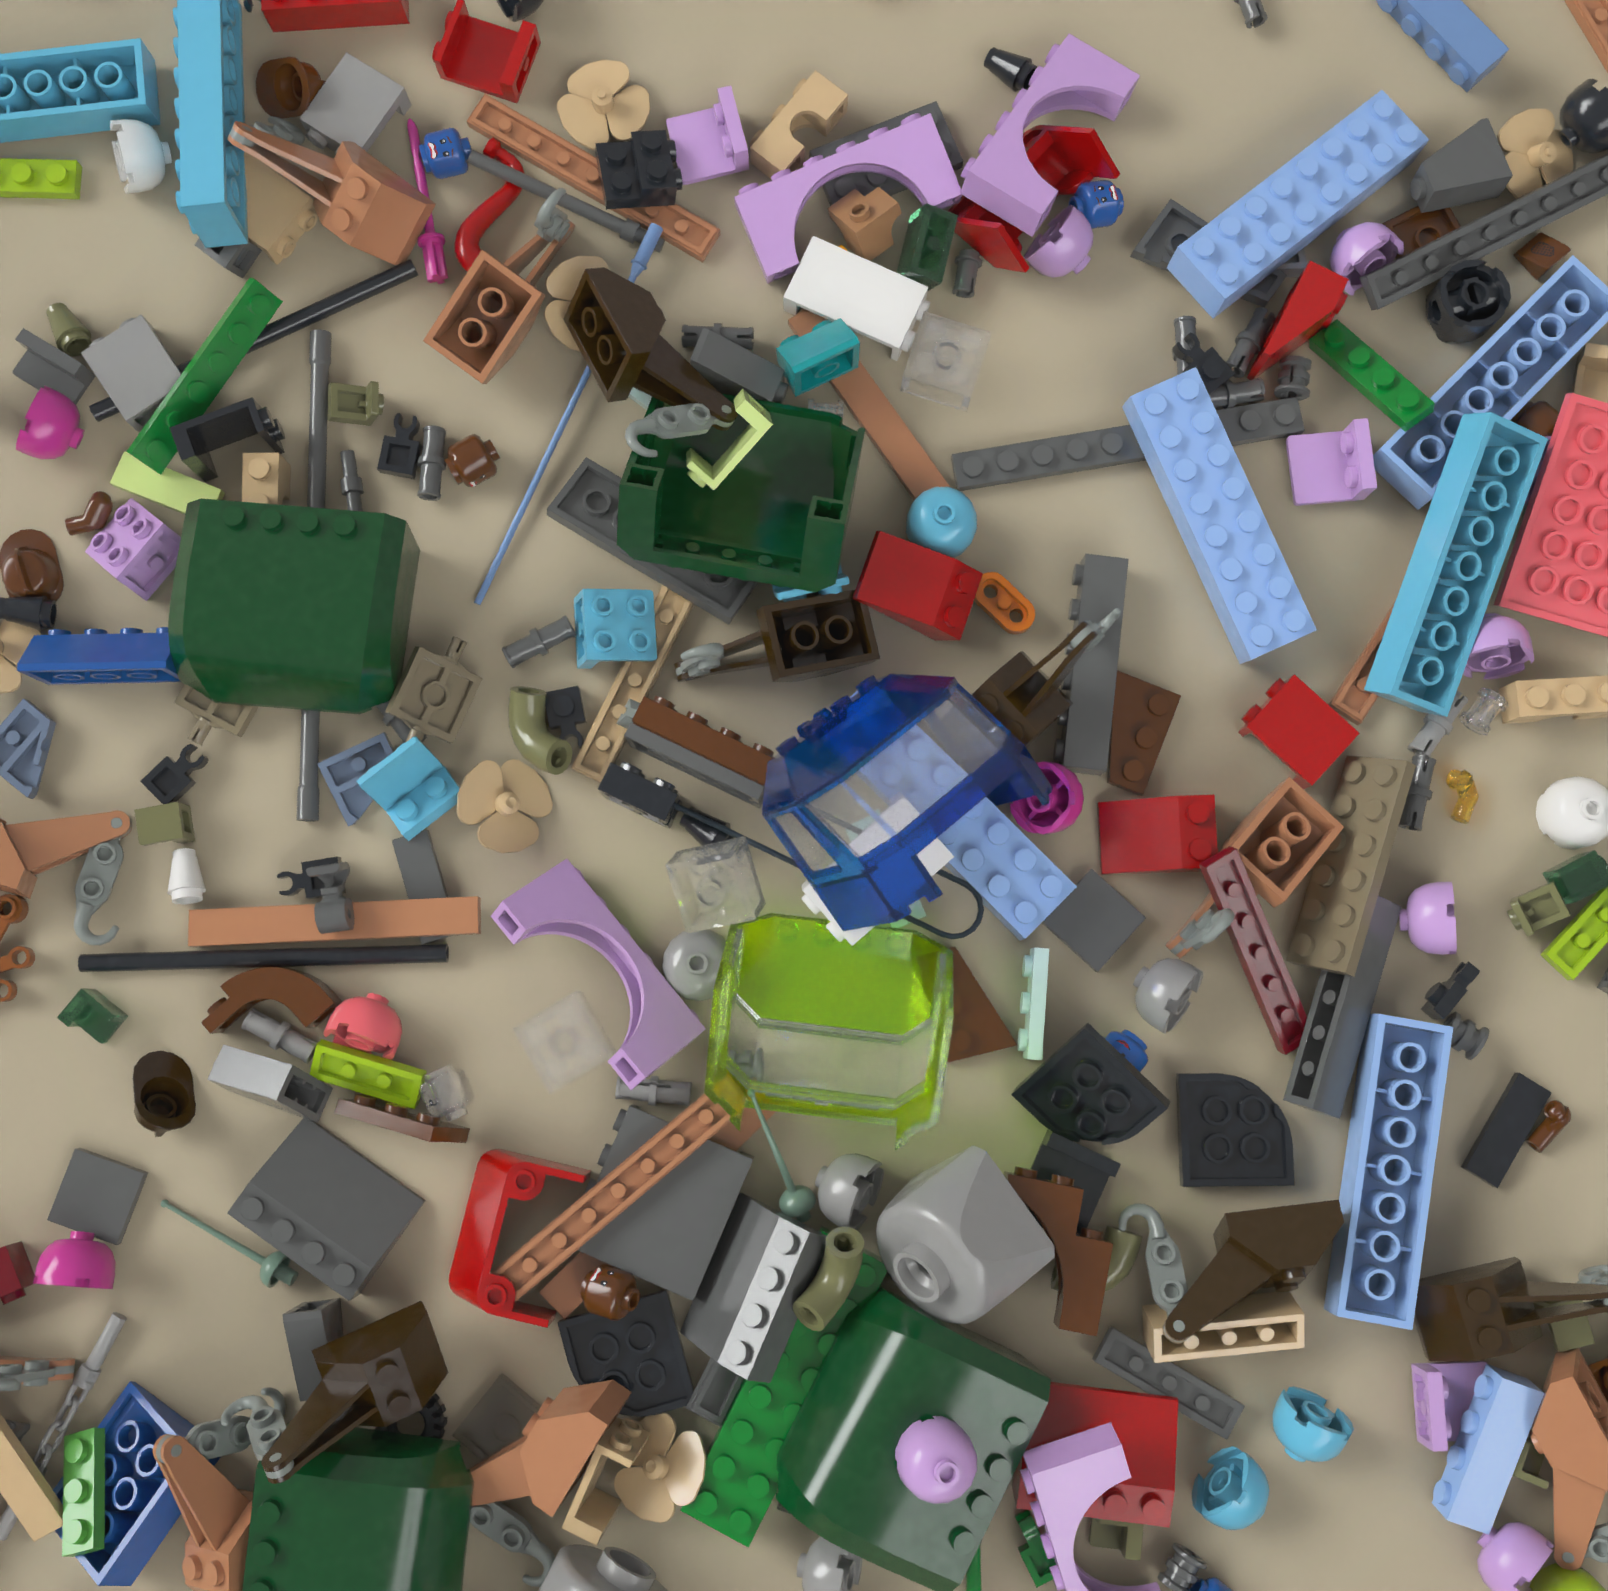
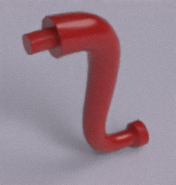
[454,137,525,272]

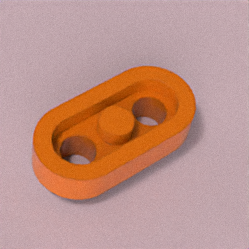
[974,572,1035,634]

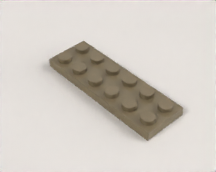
[1286,755,1416,977]

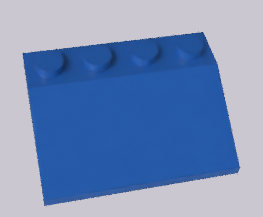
[53,1381,221,1586]

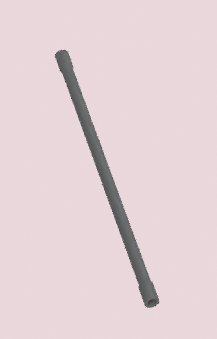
[296,329,332,822]

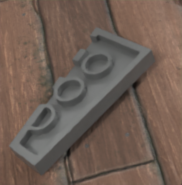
[1130,199,1287,308]

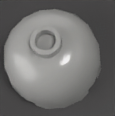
[662,928,735,1001]
[1133,958,1203,1034]
[815,1153,884,1230]
[797,1537,862,1591]

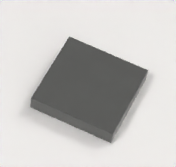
[1042,869,1146,972]
[47,1148,149,1245]

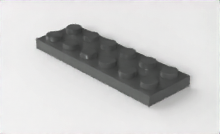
[547,457,758,625]

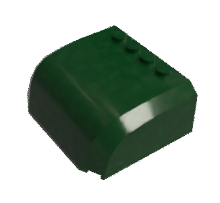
[617,393,865,592]
[168,498,420,715]
[776,1287,1051,1591]
[242,1420,474,1591]

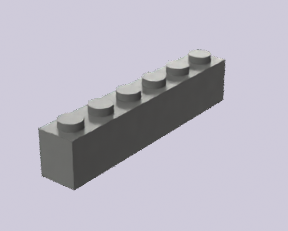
[1053,554,1129,776]
[1283,895,1401,1119]

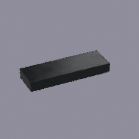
[1461,1073,1552,1188]

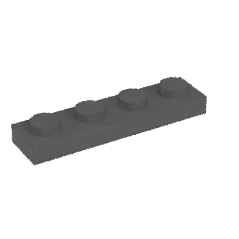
[1092,1325,1245,1440]

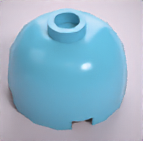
[906,487,977,558]
[1272,1386,1354,1462]
[1192,1446,1269,1530]

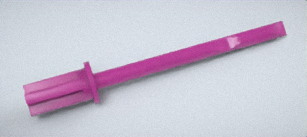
[407,118,448,284]

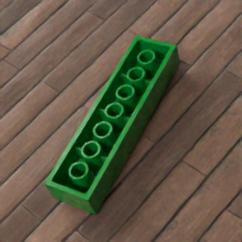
[680,1226,887,1548]

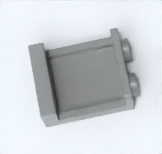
[300,52,411,155]
[81,315,182,432]

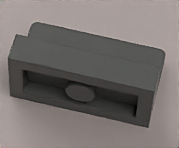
[13,328,96,405]

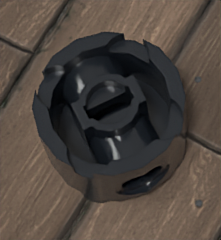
[1425,259,1511,343]

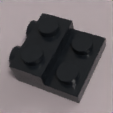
[595,130,682,210]

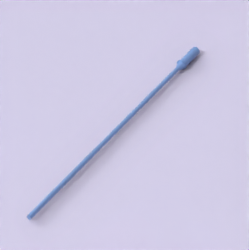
[474,223,663,605]

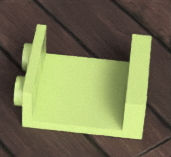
[686,389,773,490]

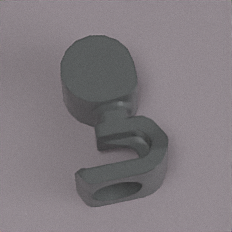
[306,862,355,934]

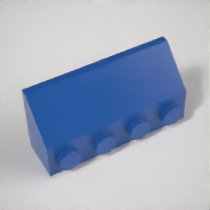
[17,627,181,685]

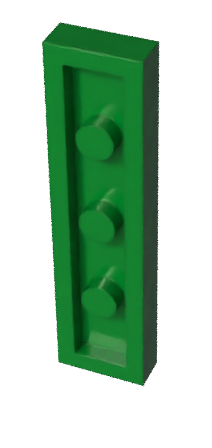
[1309,319,1435,432]

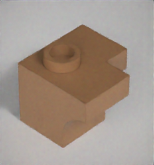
[827,187,902,261]

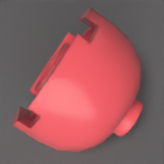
[324,993,402,1060]

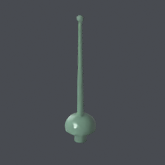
[747,1089,816,1223]
[161,1200,299,1288]

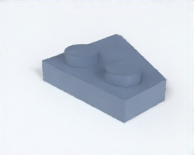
[0,699,56,799]
[317,732,395,826]

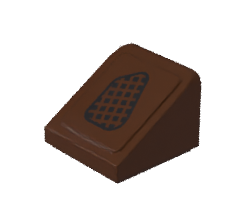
[1513,232,1571,280]

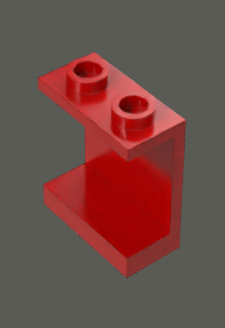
[432,0,541,103]
[1238,674,1360,790]

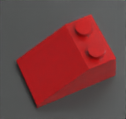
[1246,260,1349,380]
[853,531,983,641]
[1097,794,1218,875]

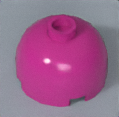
[16,385,85,459]
[1009,761,1084,835]
[33,1231,116,1289]

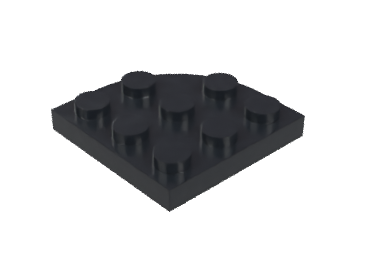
[1011,1023,1171,1145]
[1176,1073,1295,1187]
[558,1289,694,1417]

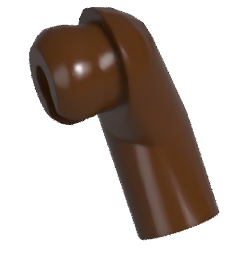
[65,491,113,536]
[1526,1100,1571,1153]

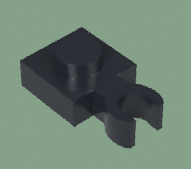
[1172,332,1235,395]
[377,413,422,479]
[545,686,587,749]
[140,744,209,804]
[277,856,346,899]
[1421,961,1480,1019]

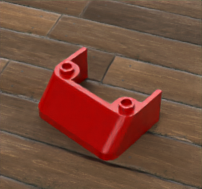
[945,125,1120,273]
[449,1149,592,1328]

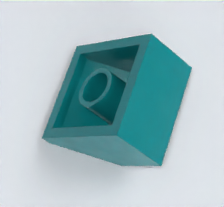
[776,318,860,397]

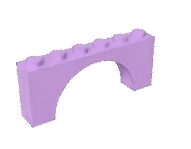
[960,34,1140,237]
[734,113,962,284]
[491,859,706,1090]
[1020,1422,1161,1591]

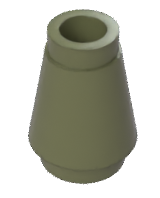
[46,303,92,357]

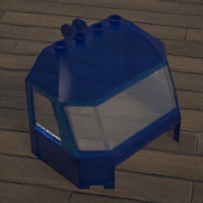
[762,674,1053,931]

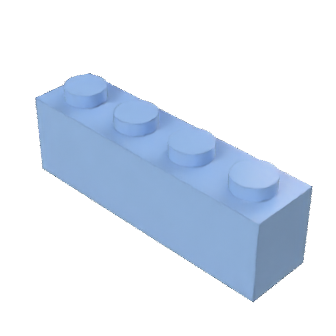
[1432,1364,1545,1535]

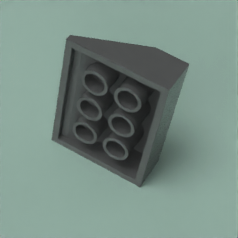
[227,1118,426,1301]
[680,1192,827,1383]

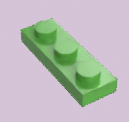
[62,1427,105,1557]

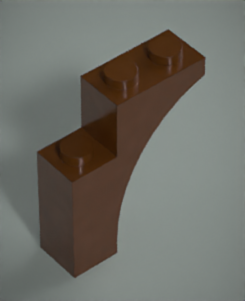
[1003,1166,1113,1337]

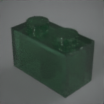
[896,203,958,291]

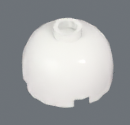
[110,119,172,194]
[1536,777,1608,850]

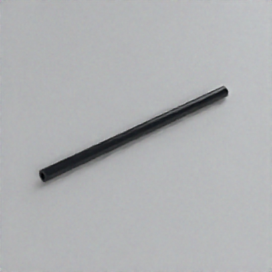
[89,259,419,422]
[78,944,449,972]

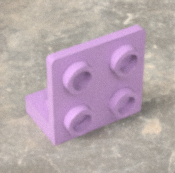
[666,85,749,185]
[1286,418,1377,506]
[85,498,181,601]
[1411,1361,1488,1452]

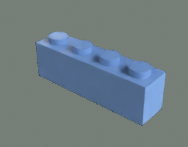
[1376,0,1509,92]

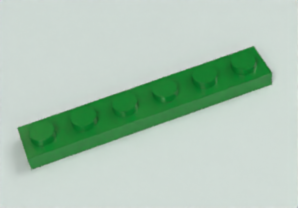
[126,278,283,475]

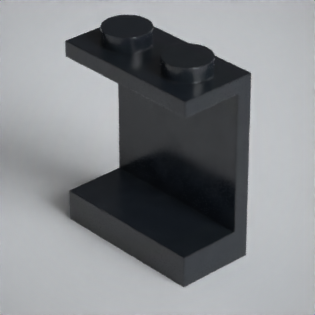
[170,397,285,482]
[1023,1130,1121,1233]

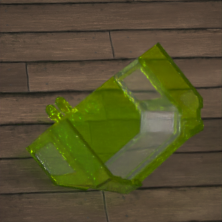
[704,913,954,1150]

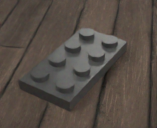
[809,101,963,206]

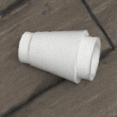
[167,848,206,905]

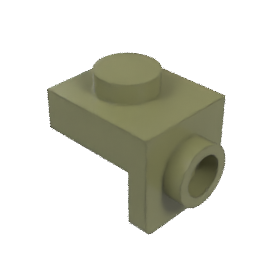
[328,381,384,426]
[1507,881,1571,936]

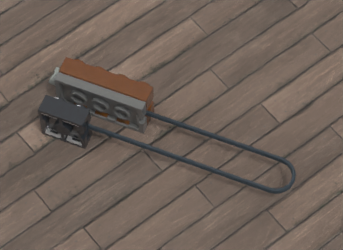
[598,696,984,939]

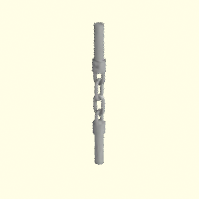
[0,1312,127,1541]

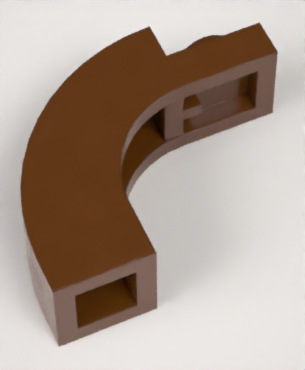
[201,967,342,1034]

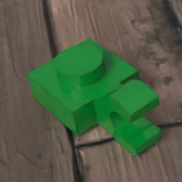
[1015,1510,1056,1588]

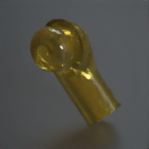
[1446,769,1479,824]

